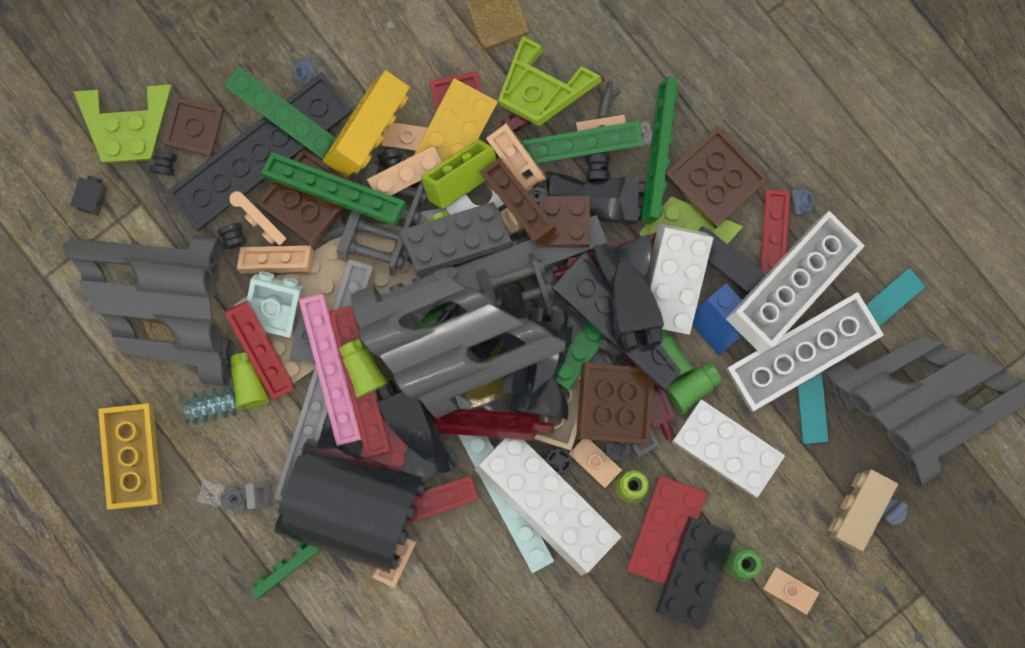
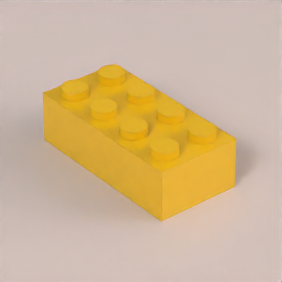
[322,70,410,178]
[98,403,163,510]

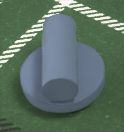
[294,57,318,84]
[790,188,814,216]
[882,500,908,525]

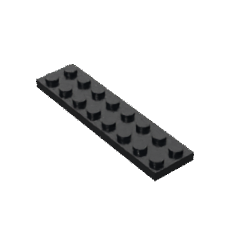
[166,72,353,232]

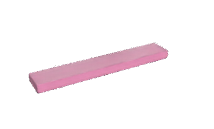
[299,293,361,446]

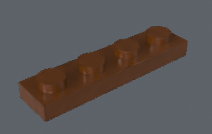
[480,158,557,245]

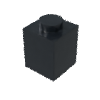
[70,176,108,216]

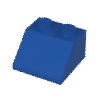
[692,283,742,356]

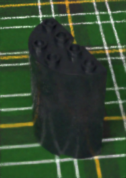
[275,438,426,573]

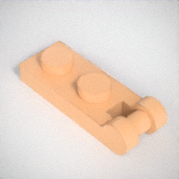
[486,123,547,192]
[229,191,287,246]

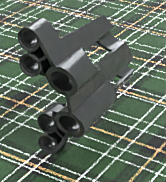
[64,236,233,386]
[351,277,565,418]
[821,337,1025,487]

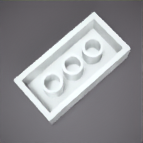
[645,223,713,334]
[671,399,785,498]

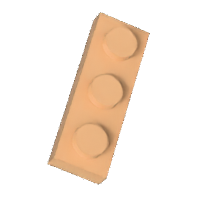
[366,146,442,196]
[237,245,314,274]

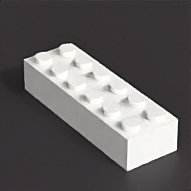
[726,211,865,354]
[726,292,884,413]
[474,438,621,576]

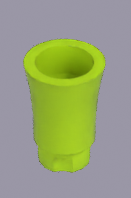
[339,338,388,398]
[231,352,270,410]
[615,469,649,503]

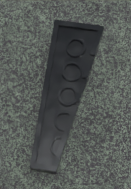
[551,252,681,391]

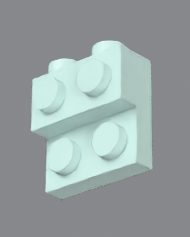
[247,272,303,338]

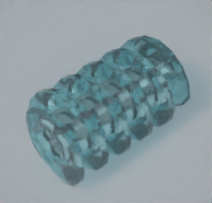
[182,386,238,425]

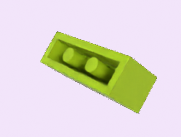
[421,139,497,209]

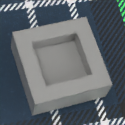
[245,482,272,509]

